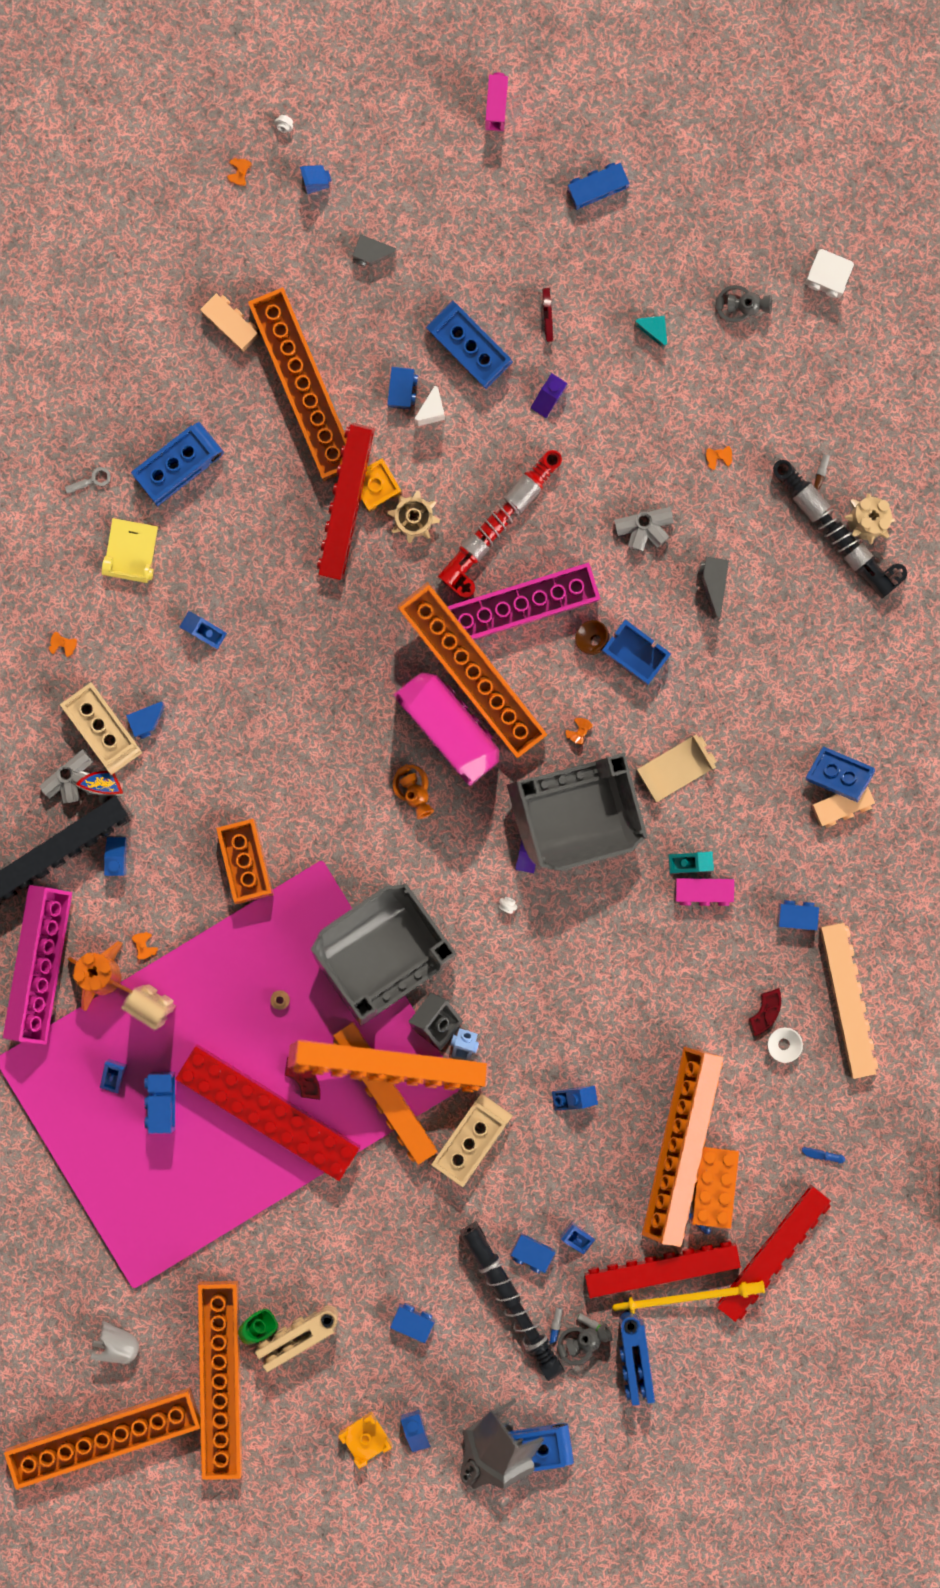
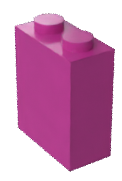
[485,72,508,131]

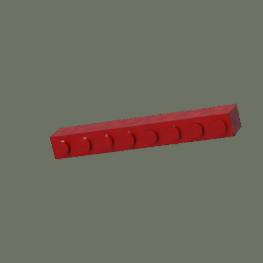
[317,423,375,580]
[716,1185,831,1322]
[584,1240,741,1298]

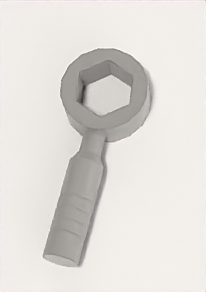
[65,467,111,494]

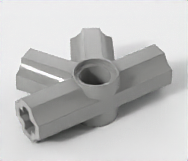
[614,507,674,552]
[39,749,94,804]

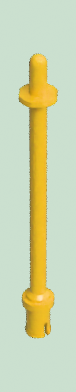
[612,1281,765,1314]

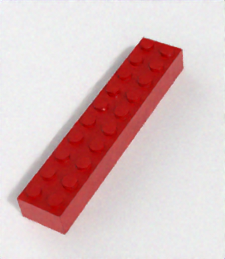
[175,1045,361,1181]

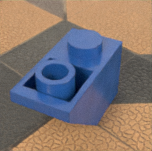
[552,1085,598,1111]

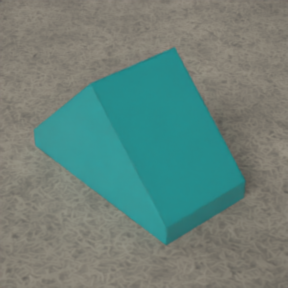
[634,316,667,348]

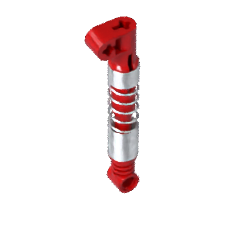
[437,450,562,598]

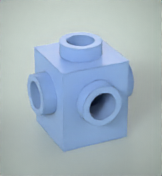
[450,1028,479,1061]

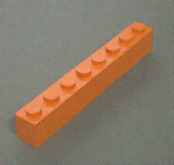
[333,1022,438,1165]

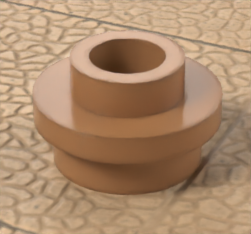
[270,990,290,1010]

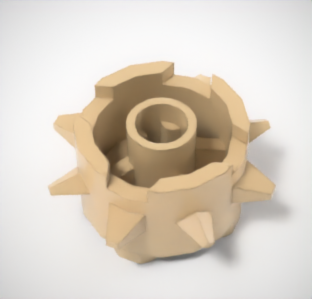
[388,491,440,543]
[844,493,895,544]

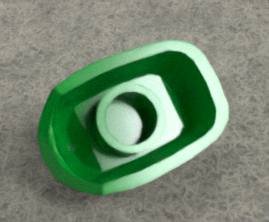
[238,1309,278,1345]

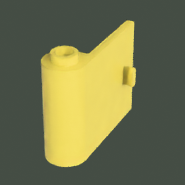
[102,518,158,583]

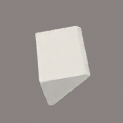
[415,386,445,426]

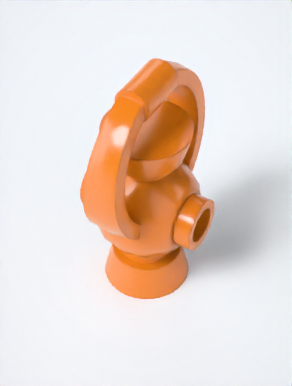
[393,764,434,819]

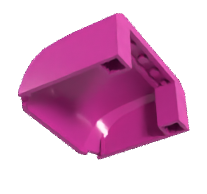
[394,673,499,787]

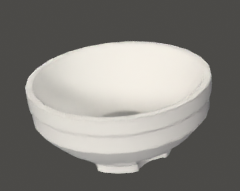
[767,1027,803,1063]

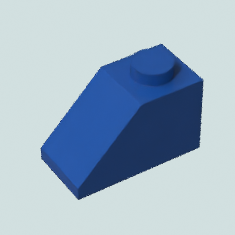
[300,165,331,194]
[179,611,227,650]
[126,701,165,739]
[104,837,126,876]
[401,1410,431,1452]

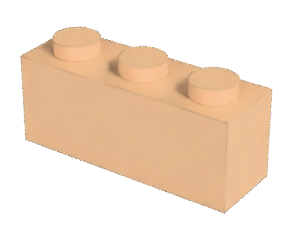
[200,293,259,352]
[811,786,875,828]

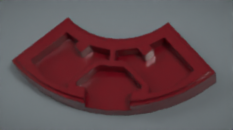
[542,288,553,342]
[749,988,781,1037]
[285,1056,321,1100]

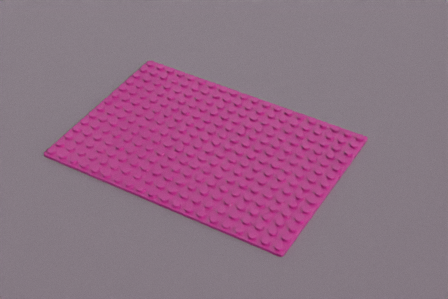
[0,861,460,1288]

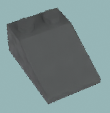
[698,557,729,620]

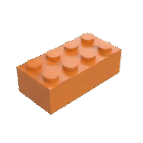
[216,819,274,904]
[691,1147,739,1229]

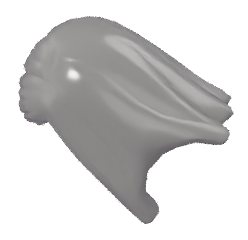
[90,1321,139,1364]

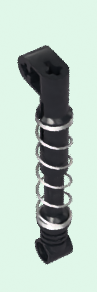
[460,1221,565,1381]

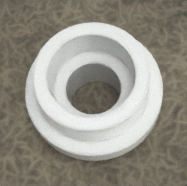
[274,115,293,133]
[499,897,517,913]

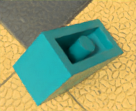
[668,851,714,874]

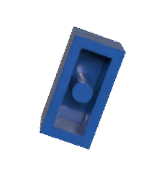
[387,367,418,410]
[777,900,819,930]
[510,1233,556,1274]
[390,1303,435,1343]

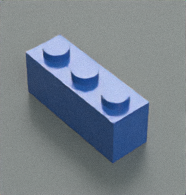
[567,162,630,210]

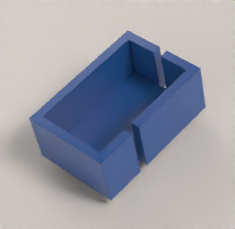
[602,619,671,686]
[144,1072,175,1133]

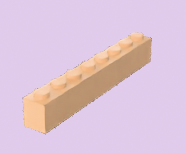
[820,922,878,1079]

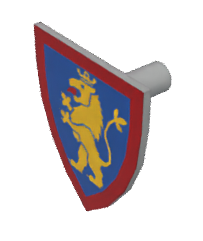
[75,771,124,803]

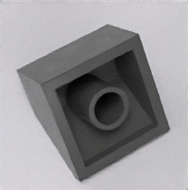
[408,993,463,1051]

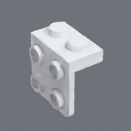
[805,249,854,298]

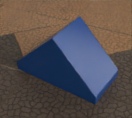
[100,1059,127,1093]
[560,1221,595,1255]

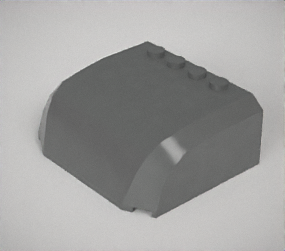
[507,753,647,871]
[311,883,457,1026]

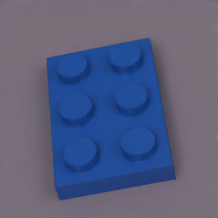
[806,746,875,803]

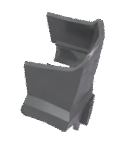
[460,1399,544,1490]

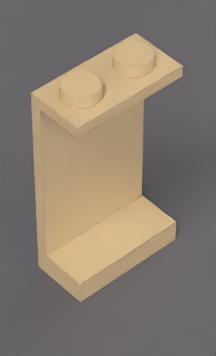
[636,734,717,803]

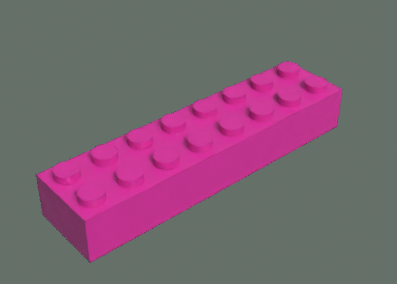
[447,562,600,640]
[3,885,72,1045]

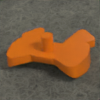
[227,158,252,186]
[706,446,732,470]
[49,632,77,657]
[565,718,593,745]
[132,932,158,959]

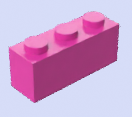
[675,878,734,906]

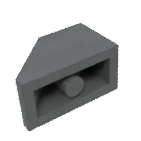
[352,234,397,267]

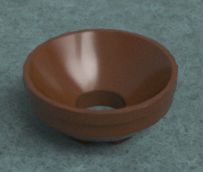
[575,620,610,655]

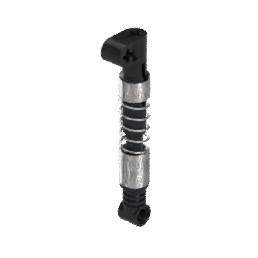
[773,460,907,599]

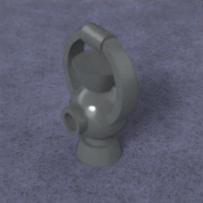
[716,285,772,323]
[557,1323,613,1365]

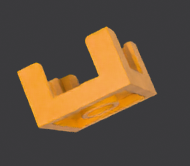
[361,458,402,512]
[338,1411,392,1469]

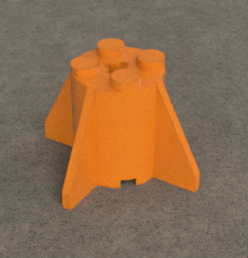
[67,941,133,1011]

